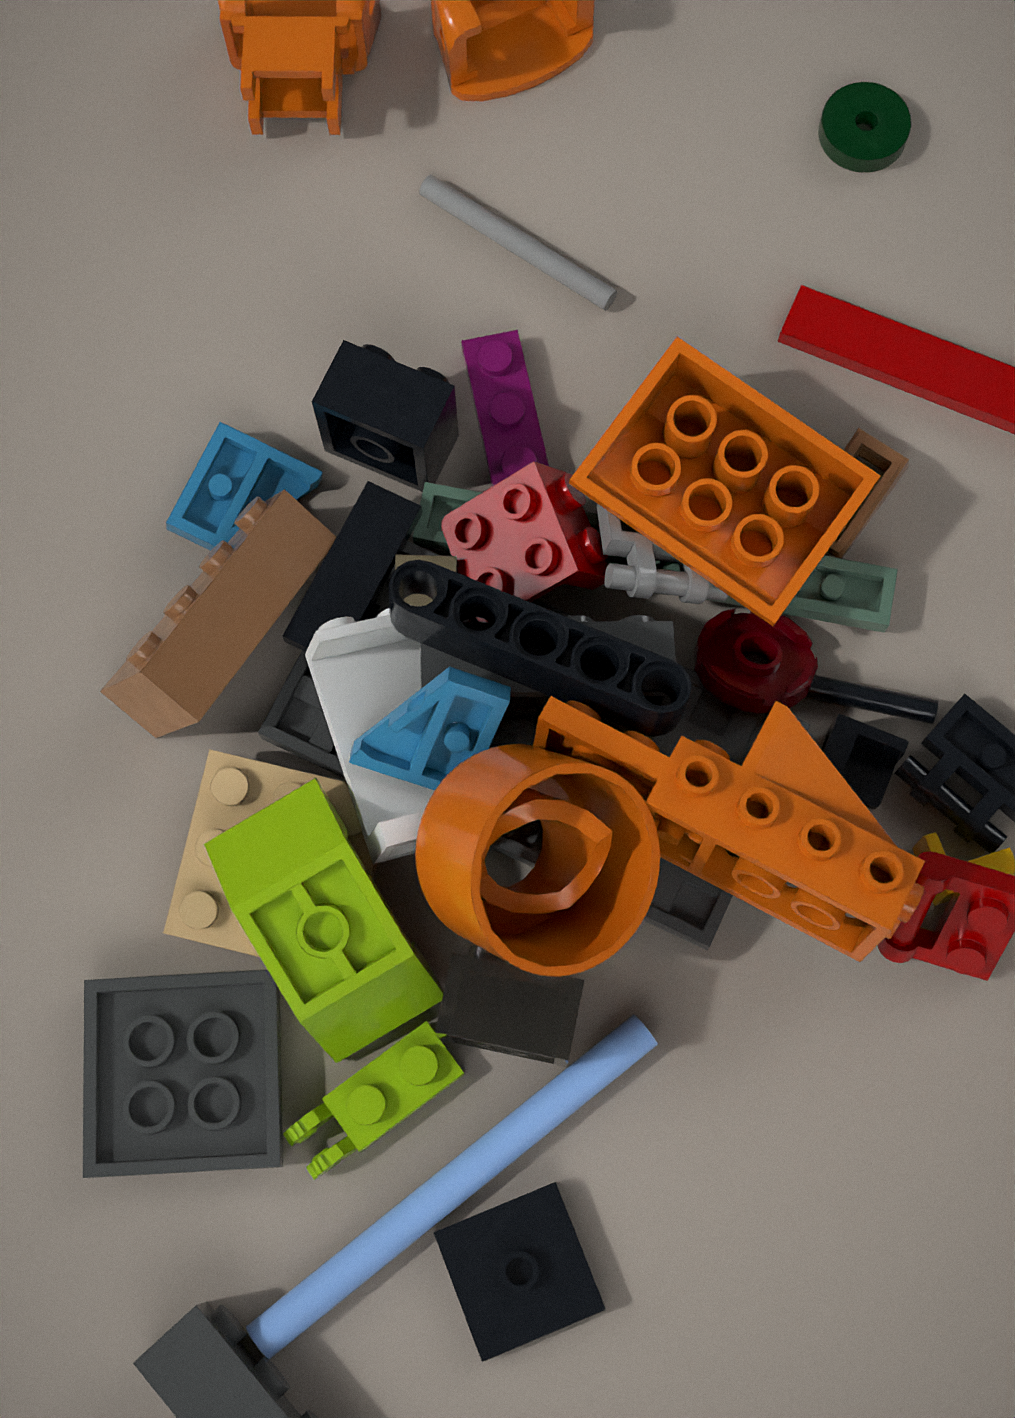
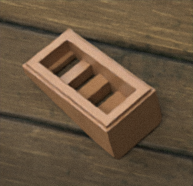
[827,428,909,559]

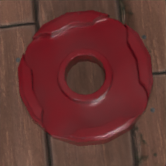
[694,608,818,714]

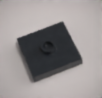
[433,1182,606,1362]

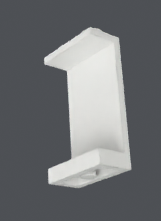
[305,608,435,864]

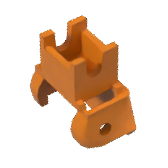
[218,0,381,135]
[431,0,595,102]

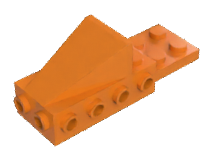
[533,696,925,962]

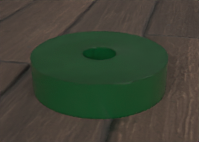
[818,82,911,173]

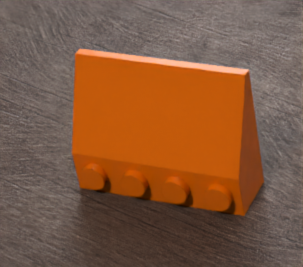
[569,336,881,626]

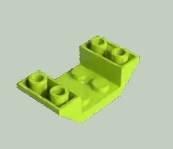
[204,778,447,1063]

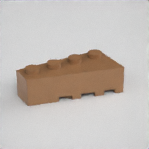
[100,489,337,738]

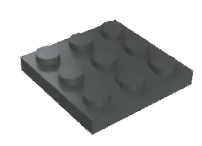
[83,970,283,1178]

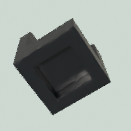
[821,713,909,809]

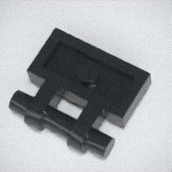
[894,693,1015,854]

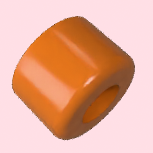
[415,744,660,977]

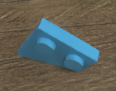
[166,422,323,551]
[349,666,511,790]

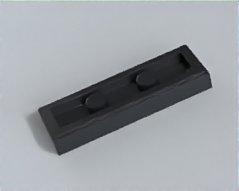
[282,481,423,652]

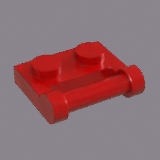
[878,851,1015,981]

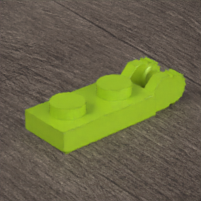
[283,1021,465,1180]

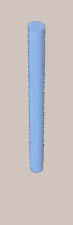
[246,1014,658,1359]

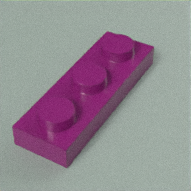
[461,330,549,486]

